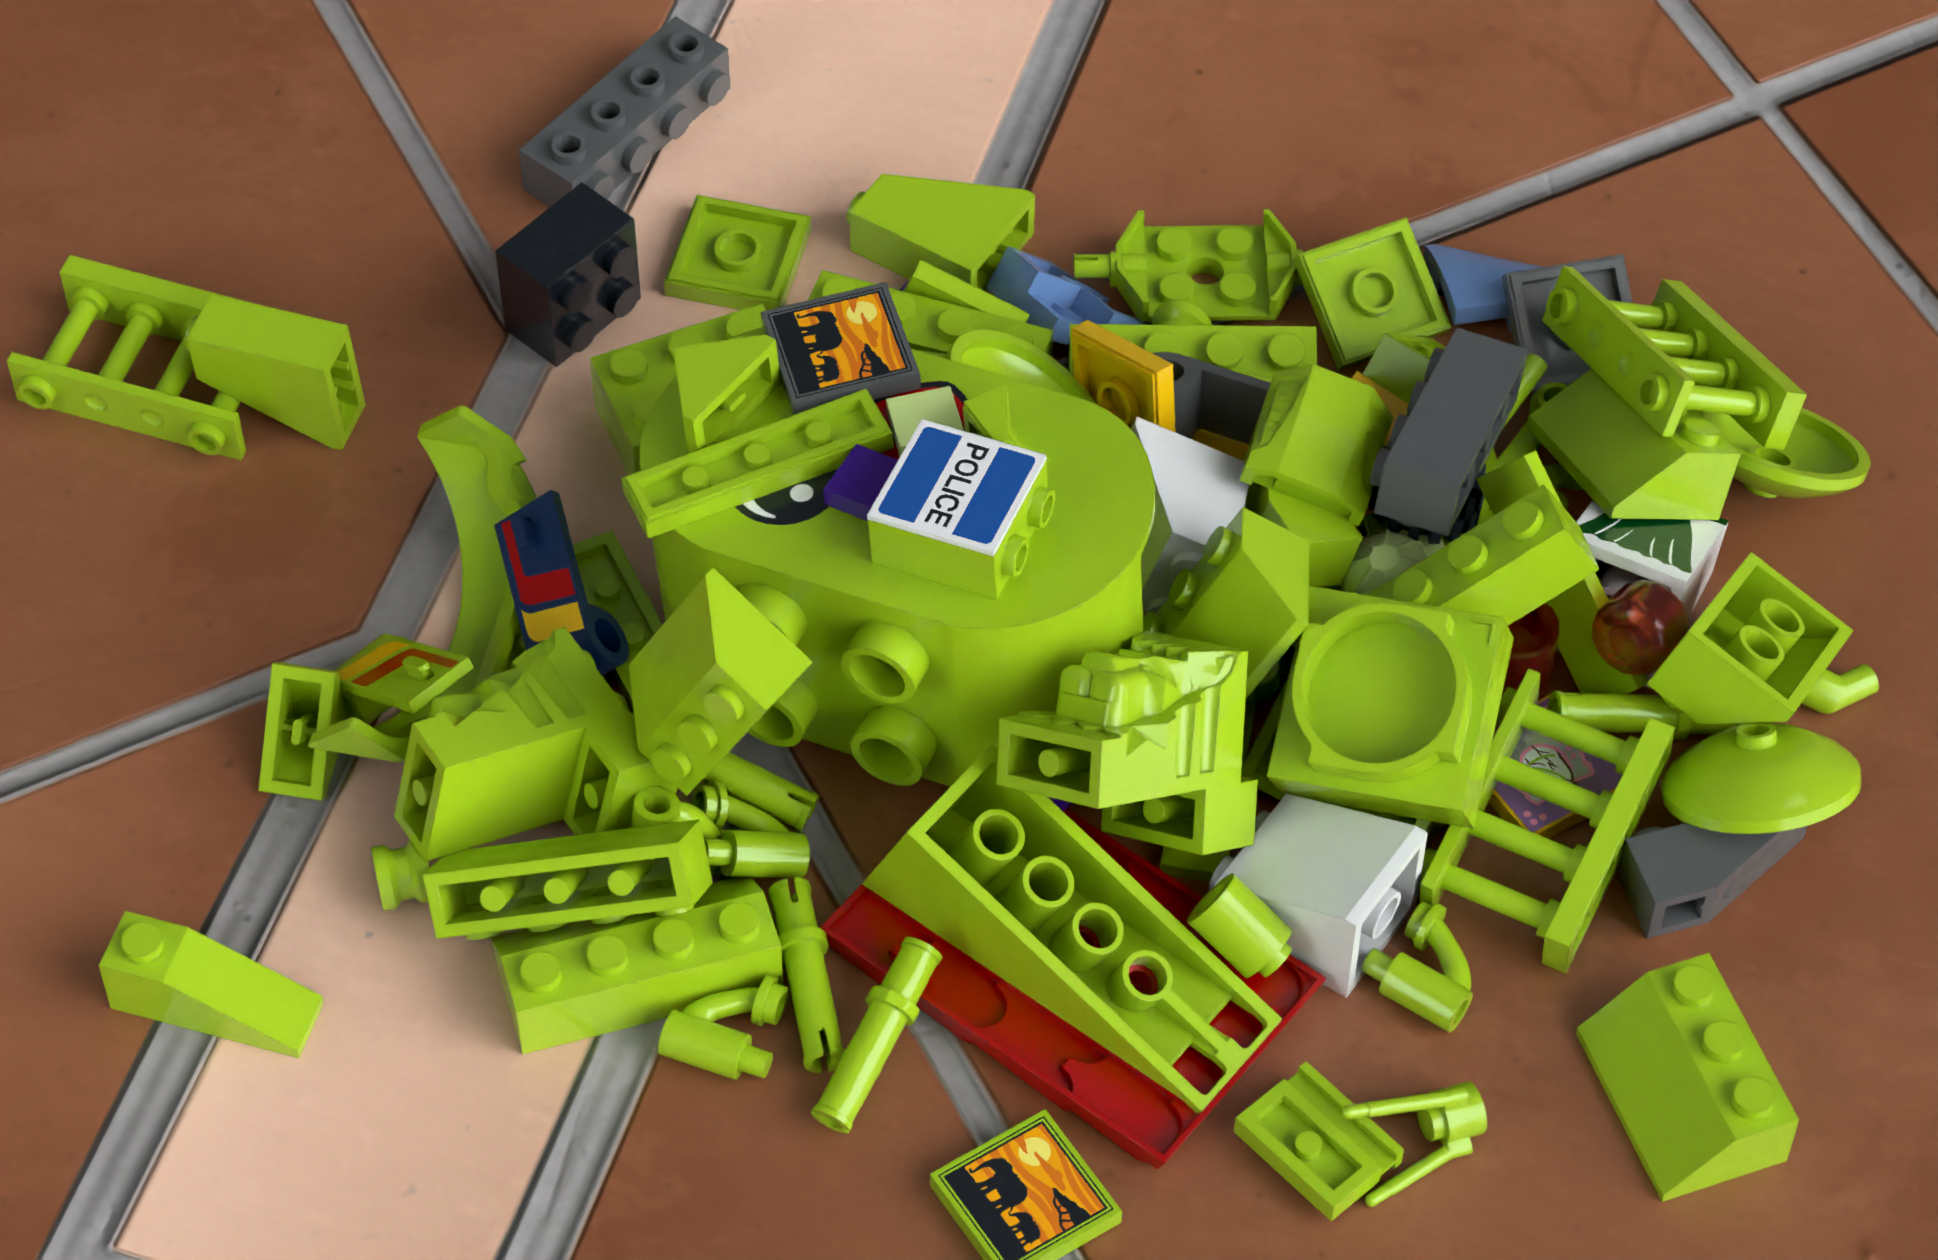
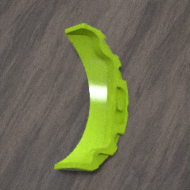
[308,405,537,763]

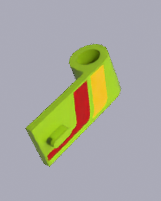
[334,633,474,725]

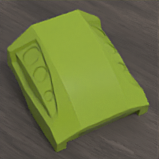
[1239,364,1393,526]

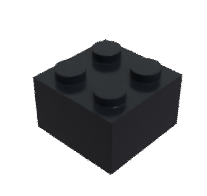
[495,182,641,367]

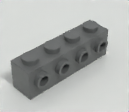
[519,16,730,207]
[1370,328,1528,536]

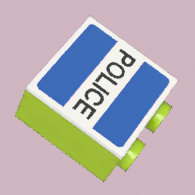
[867,419,1055,600]

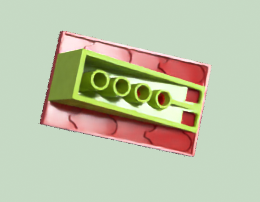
[820,744,1327,1170]

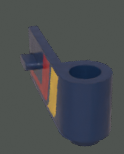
[494,490,629,676]

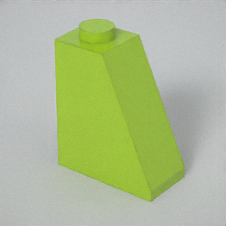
[846,174,1035,292]
[184,294,366,450]

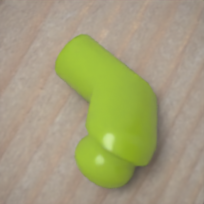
[1801,664,1879,714]

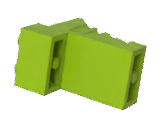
[394,627,678,862]
[996,630,1258,855]

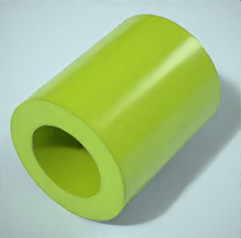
[1187,873,1292,978]

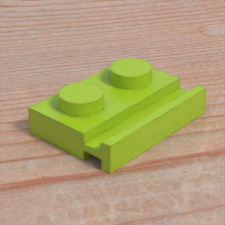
[1234,1061,1404,1221]

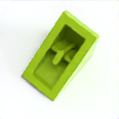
[673,334,781,453]
[258,662,348,801]

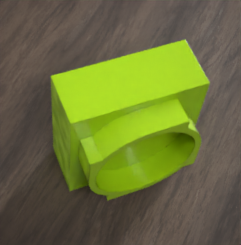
[1267,586,1514,829]

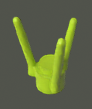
[1341,1081,1487,1207]

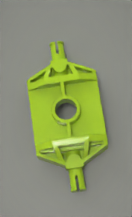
[1073,209,1303,321]

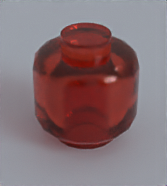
[1592,580,1688,676]

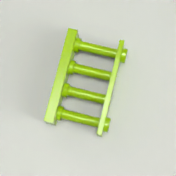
[7,255,255,460]
[1542,266,1807,450]
[1419,668,1675,974]

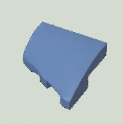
[1424,244,1544,332]
[986,246,1150,345]

